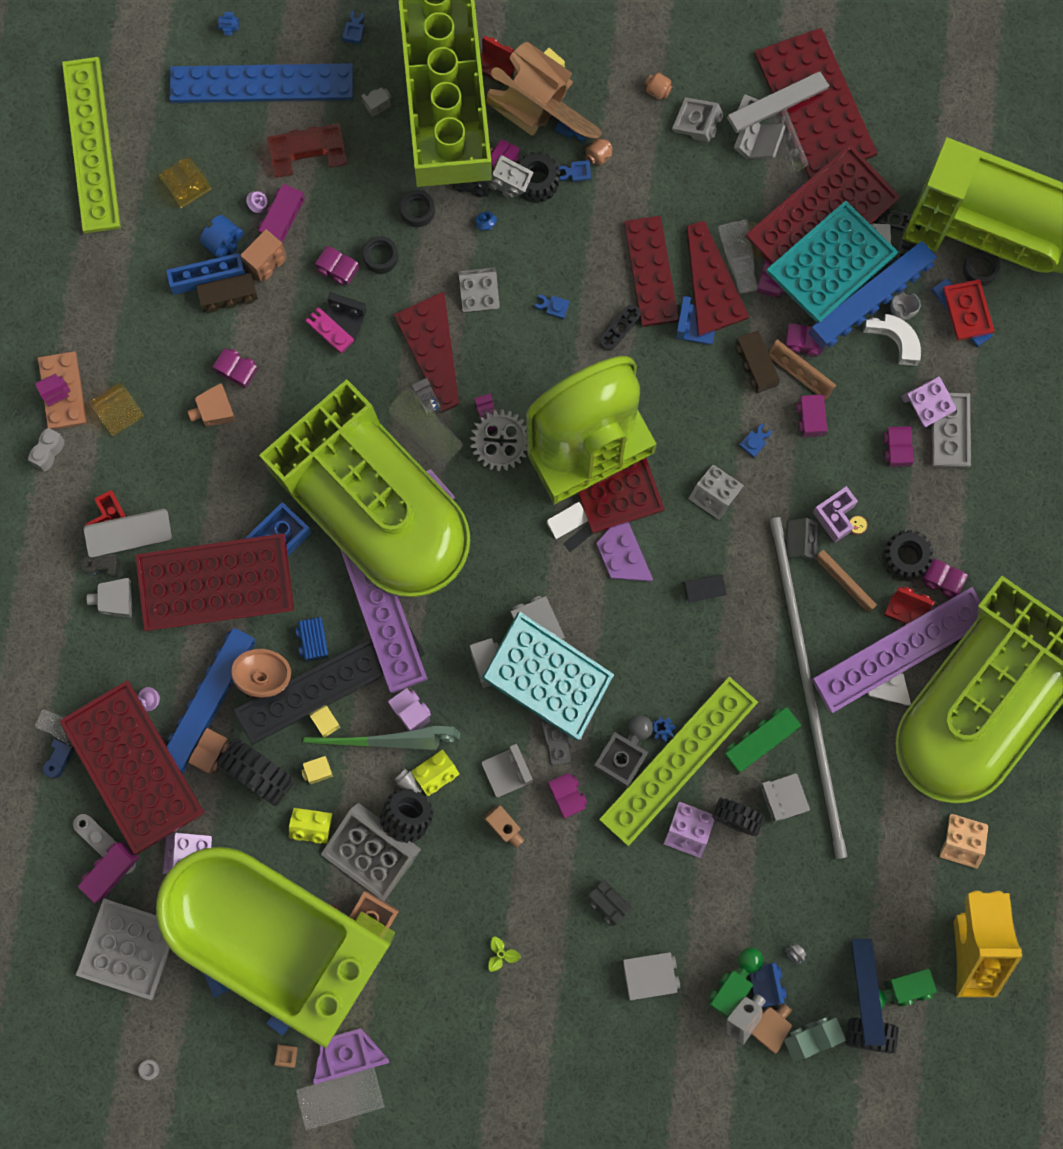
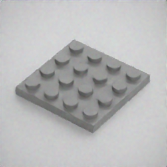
[76,898,171,1000]

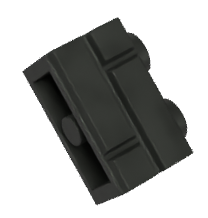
[587,880,632,925]

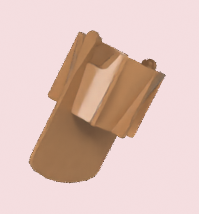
[486,42,602,139]

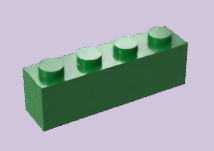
[724,707,802,774]

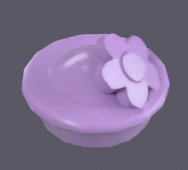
[246,192,268,213]
[138,687,160,711]

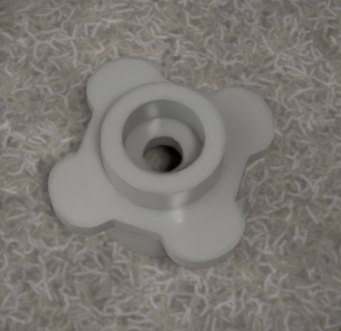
[786,944,806,964]

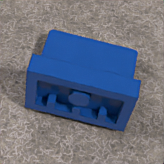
[676,296,715,345]
[749,963,787,1007]

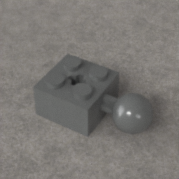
[594,715,653,788]

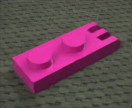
[305,307,354,354]

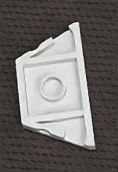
[868,672,911,706]

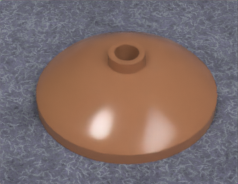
[231,649,291,697]

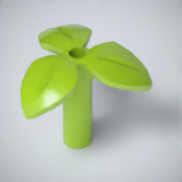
[488,937,521,972]

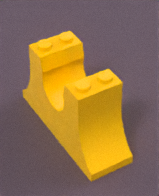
[954,891,1022,997]

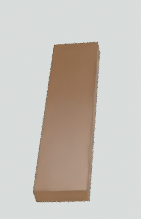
[768,339,836,400]
[816,550,877,613]

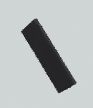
[563,524,592,552]

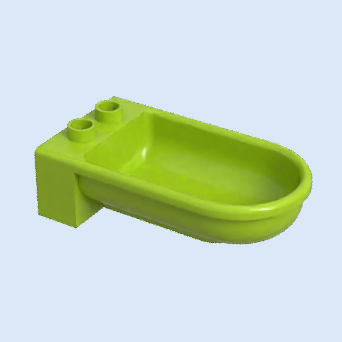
[902,137,1063,274]
[526,356,656,505]
[259,379,470,597]
[896,576,1063,804]
[156,847,395,1049]

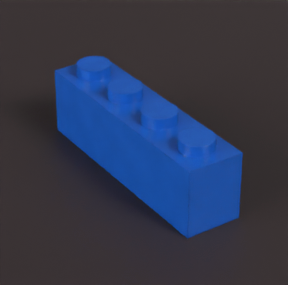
[166,253,245,295]

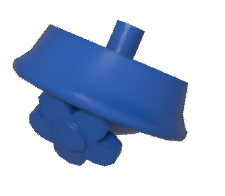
[475,211,497,231]

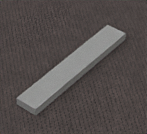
[727,71,829,133]

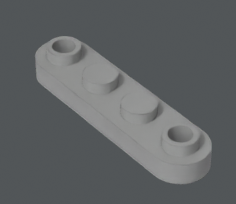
[73,814,136,875]

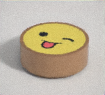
[849,516,868,536]

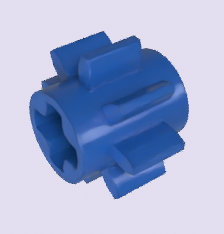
[219,12,239,36]
[652,716,676,742]

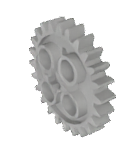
[469,409,527,471]

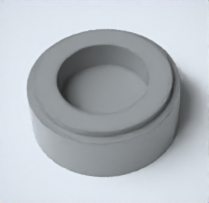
[138,1060,159,1080]

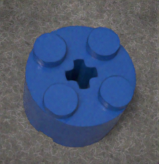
[200,215,244,258]

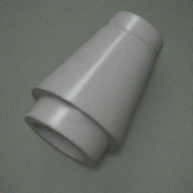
[394,769,422,793]

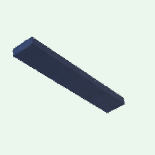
[851,939,886,1046]

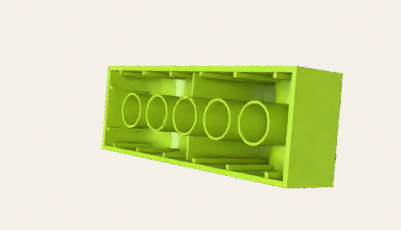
[399,0,492,187]

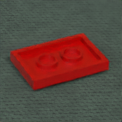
[943,279,995,341]

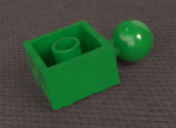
[707,947,764,1019]
[879,969,937,1010]

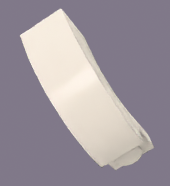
[863,314,921,366]

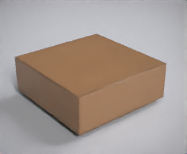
[275,1045,298,1068]

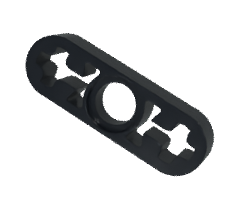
[600,305,640,351]

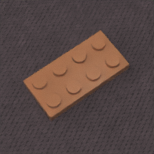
[38,351,87,430]

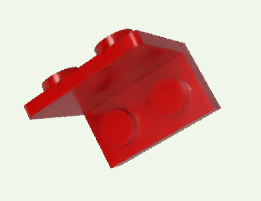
[480,36,515,86]
[884,587,935,624]

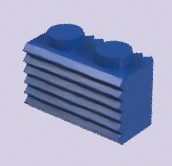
[296,617,329,662]

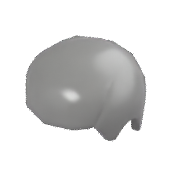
[890,292,921,320]

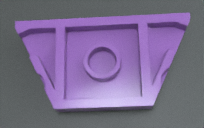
[596,522,653,582]
[313,1028,390,1085]

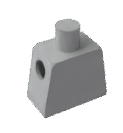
[87,578,132,618]
[727,994,766,1045]

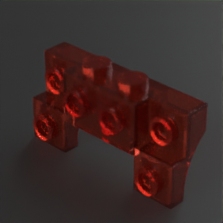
[267,123,348,178]

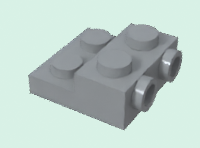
[672,97,723,142]

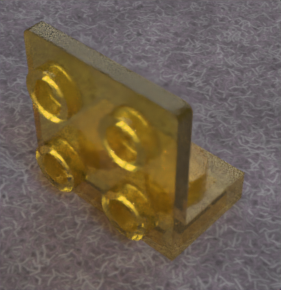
[159,157,212,208]
[89,382,144,436]

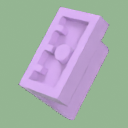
[901,376,957,427]
[664,802,714,858]
[163,833,212,874]

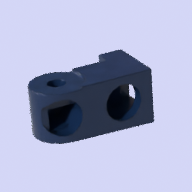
[43,739,75,778]

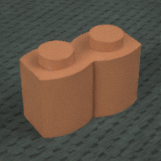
[188,728,230,774]

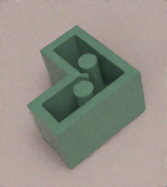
[784,1017,846,1062]

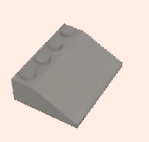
[321,803,421,901]

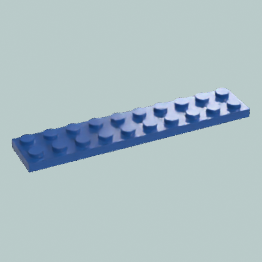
[170,64,353,103]

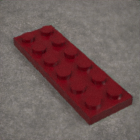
[624,216,679,327]

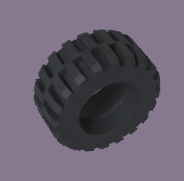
[217,738,295,807]

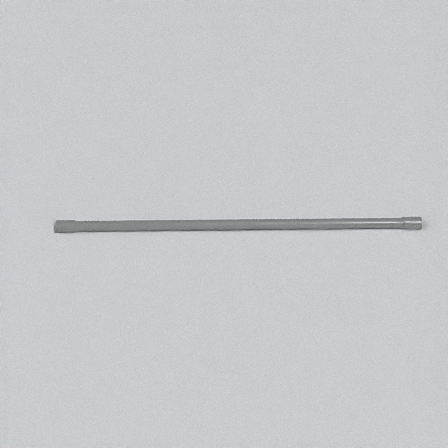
[769,517,847,859]

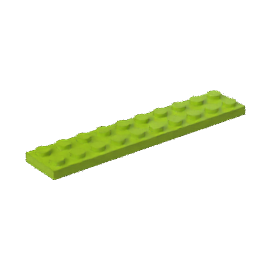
[62,57,121,234]
[599,677,758,847]

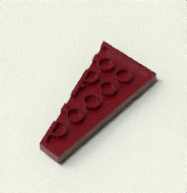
[686,221,749,337]
[394,291,459,413]

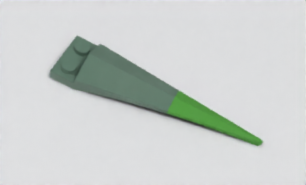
[302,726,460,750]

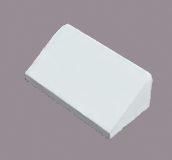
[546,502,588,539]

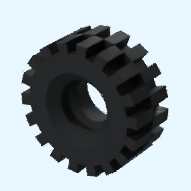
[712,797,765,836]

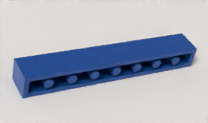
[808,241,937,350]
[167,628,256,774]

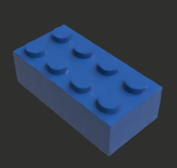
[245,502,311,556]

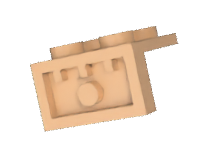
[939,814,988,869]

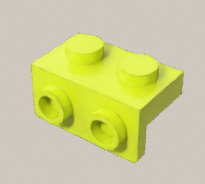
[411,749,459,796]
[289,808,332,844]

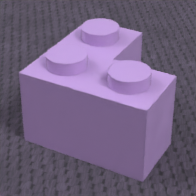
[813,486,858,543]
[388,688,431,731]

